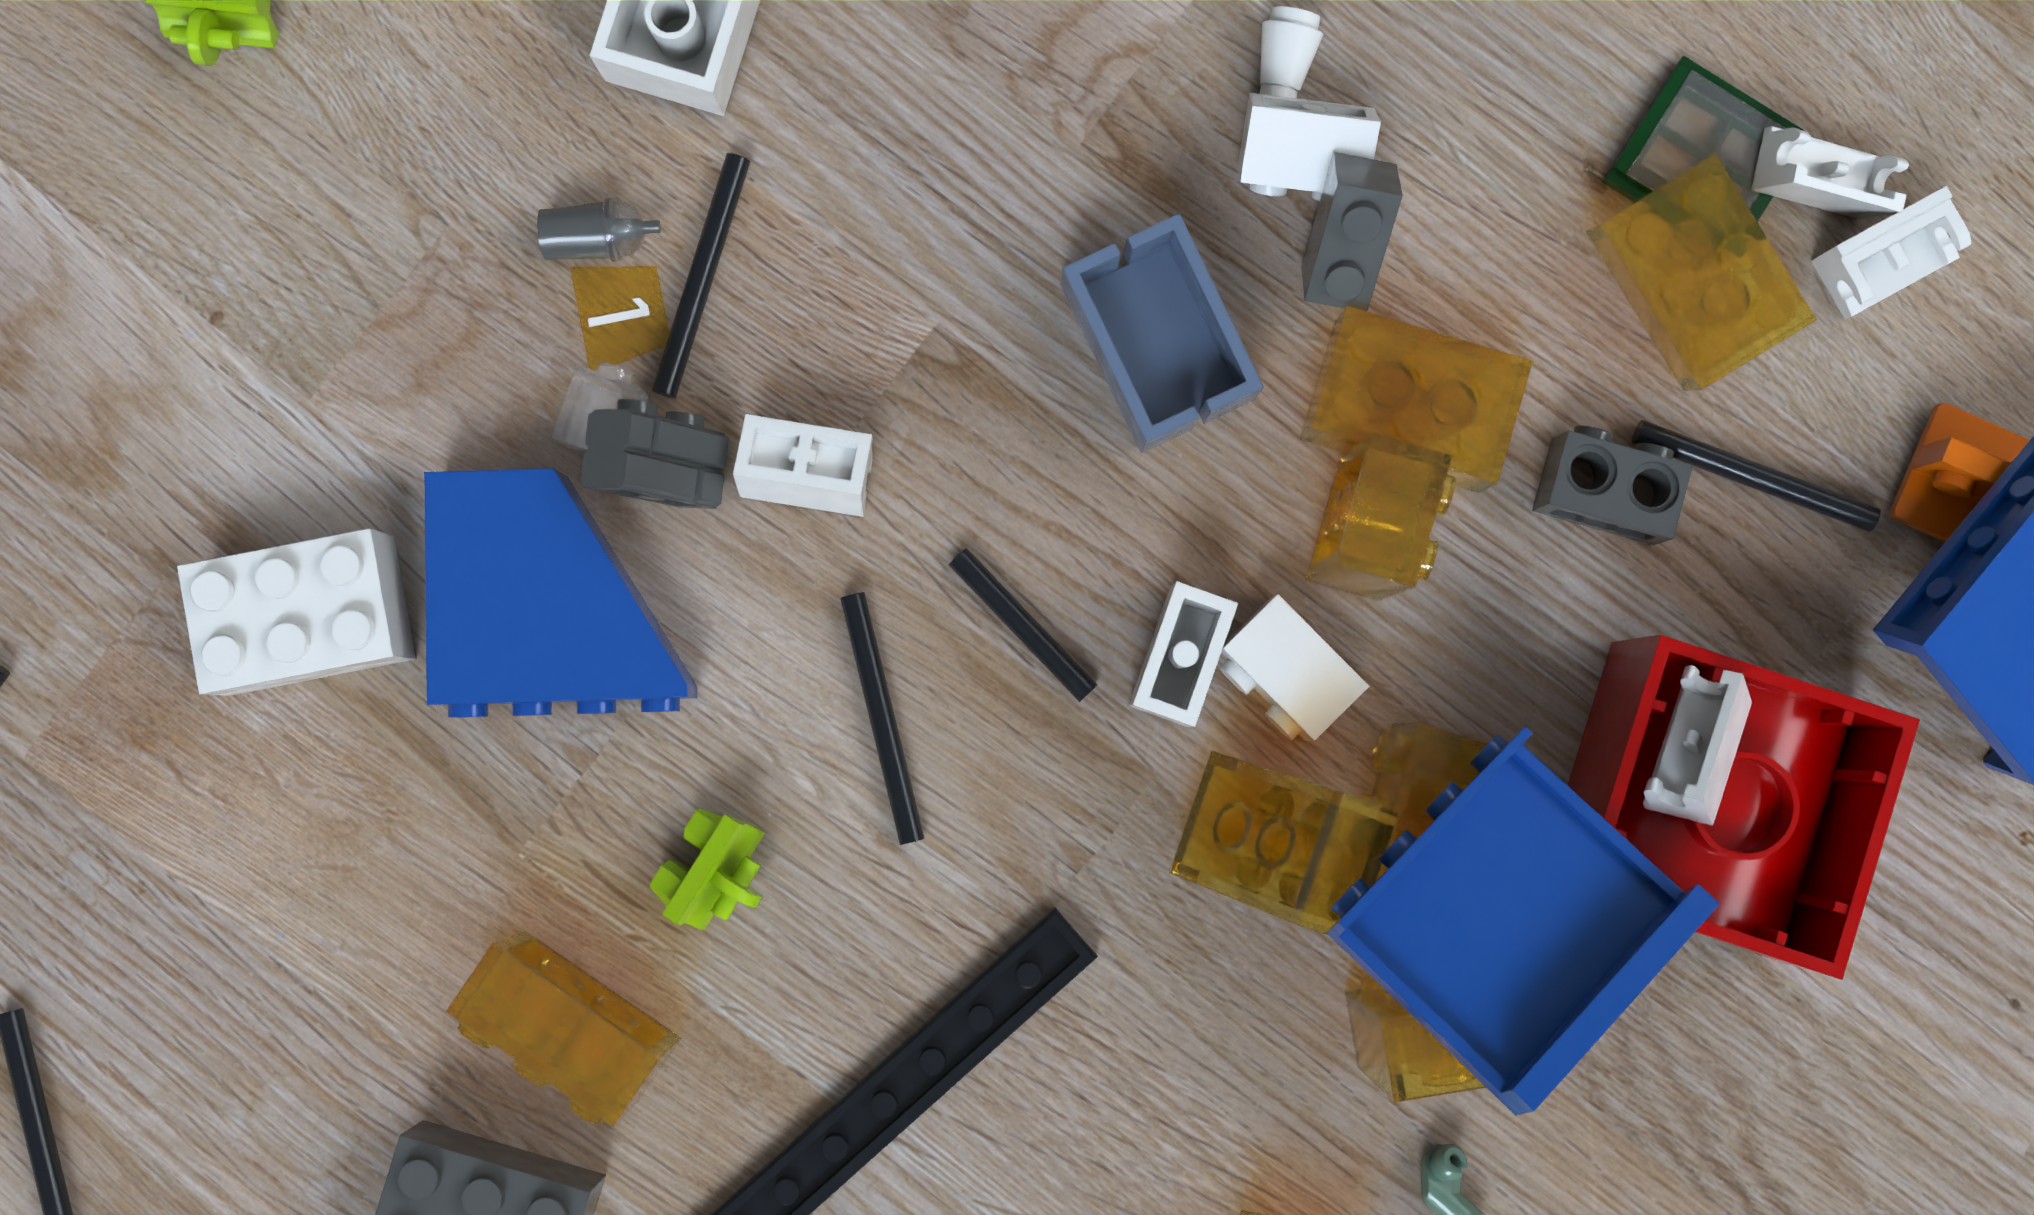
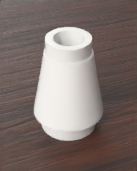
[1259,6,1323,98]

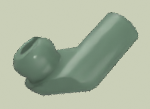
[1421,1144,1485,1215]

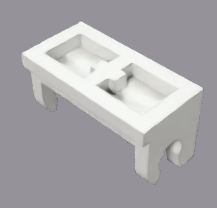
[1751,126,1909,219]
[1811,186,1971,320]
[733,414,873,517]
[1643,665,1752,826]

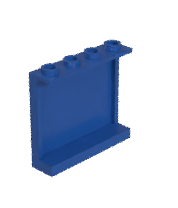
[1873,436,2034,785]
[1327,726,1720,1116]

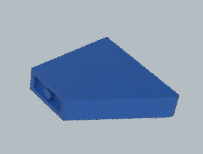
[424,468,697,718]

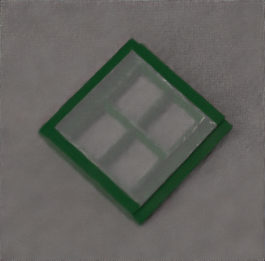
[1602,55,1811,261]

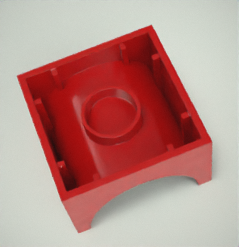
[1568,635,1920,980]

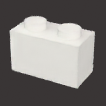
[1238,93,1381,201]
[1128,581,1238,727]
[1220,594,1370,741]

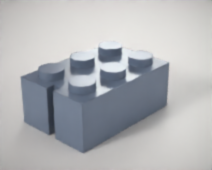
[1060,213,1264,453]

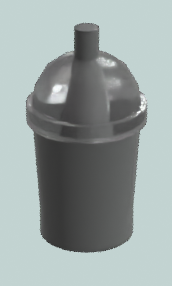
[537,197,661,262]

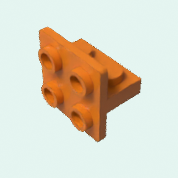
[1889,403,2030,542]

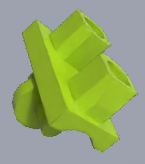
[144,0,279,66]
[649,808,765,931]

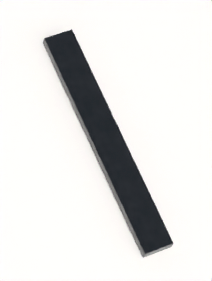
[710,907,1098,1215]

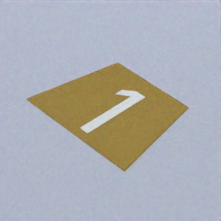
[570,266,669,375]

